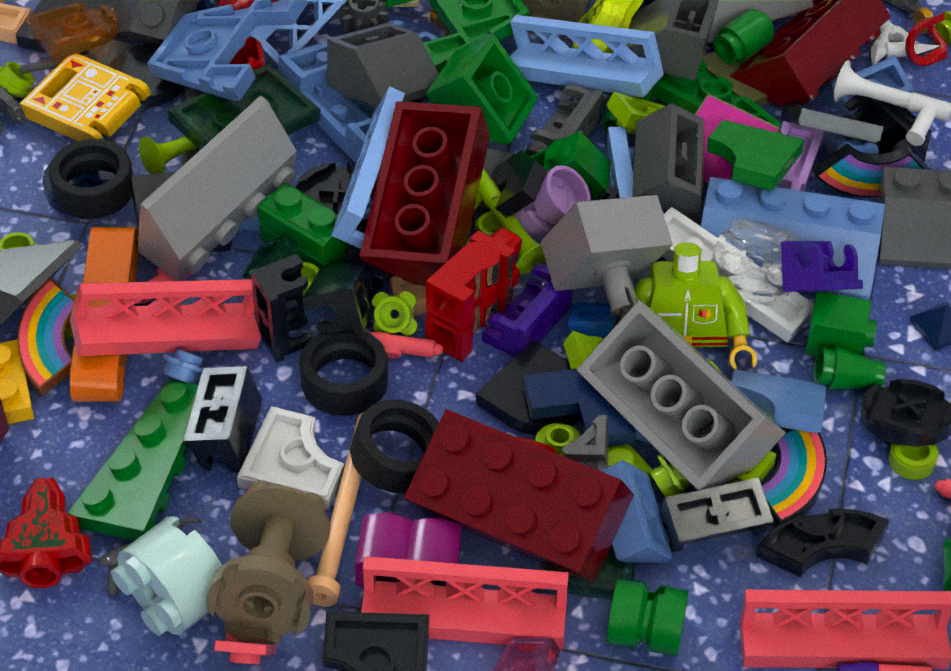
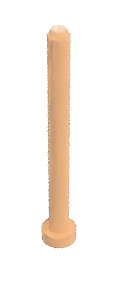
[307,412,364,607]

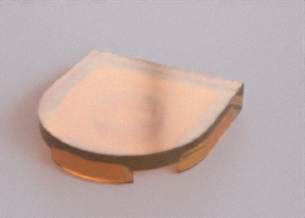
[26,3,119,60]

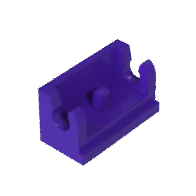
[781,241,863,292]
[482,264,573,357]

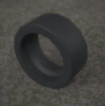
[48,139,133,219]
[299,329,388,416]
[350,400,439,493]

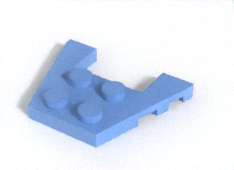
[147,0,308,101]

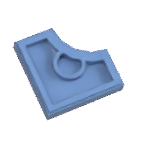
[732,369,826,433]

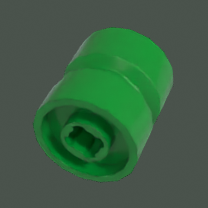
[606,578,689,657]

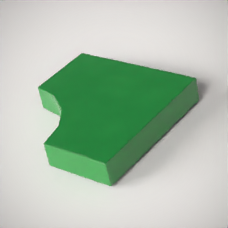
[707,120,804,191]

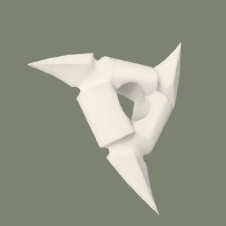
[871,21,940,65]

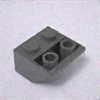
[626,0,719,81]
[327,22,439,110]
[632,103,706,226]

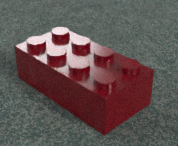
[404,409,634,585]

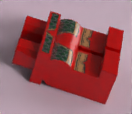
[425,227,522,362]

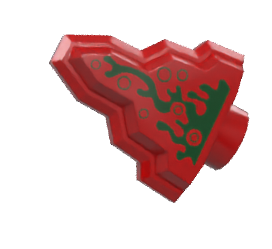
[0,477,92,588]

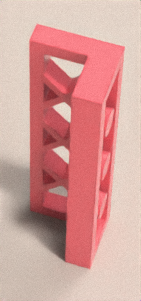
[70,279,261,356]
[361,556,569,650]
[739,589,951,669]

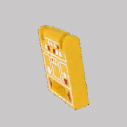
[20,51,151,141]

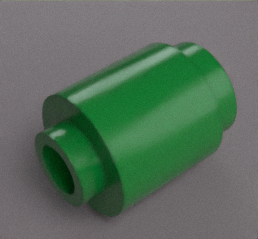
[713,9,774,65]

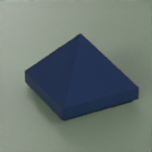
[910,301,951,351]

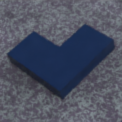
[522,369,636,446]

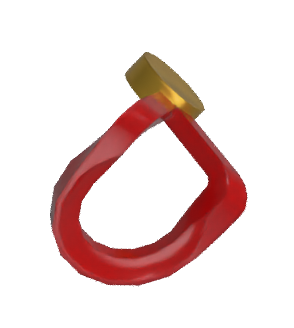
[905,7,947,66]

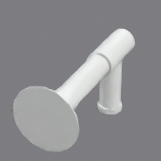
[834,60,951,146]

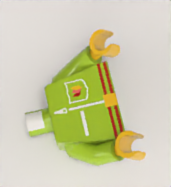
[621,242,757,370]

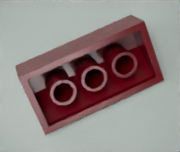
[729,0,891,107]
[360,101,490,286]

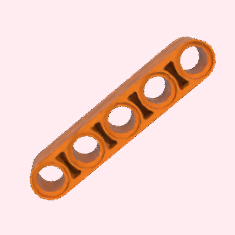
[70,227,139,402]

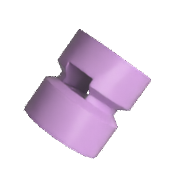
[514,165,591,241]

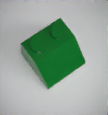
[426,32,539,145]

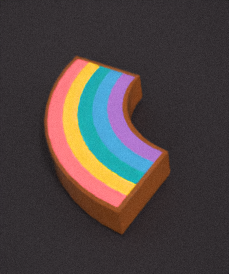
[17,278,75,397]

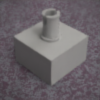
[541,195,673,316]

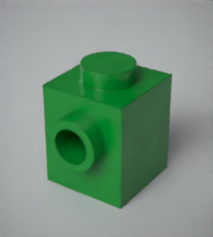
[805,291,877,356]

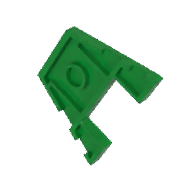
[382,0,529,73]

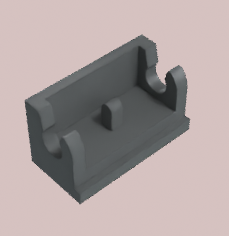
[525,84,604,156]

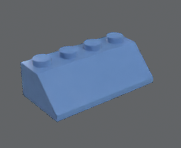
[701,177,885,300]

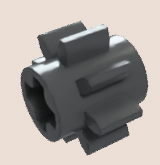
[340,0,389,34]

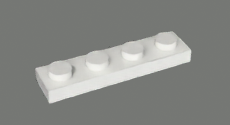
[662,207,814,343]

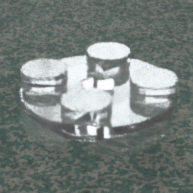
[711,218,799,304]

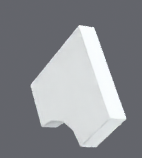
[237,406,344,510]

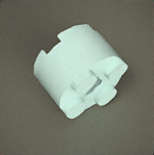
[111,516,222,636]

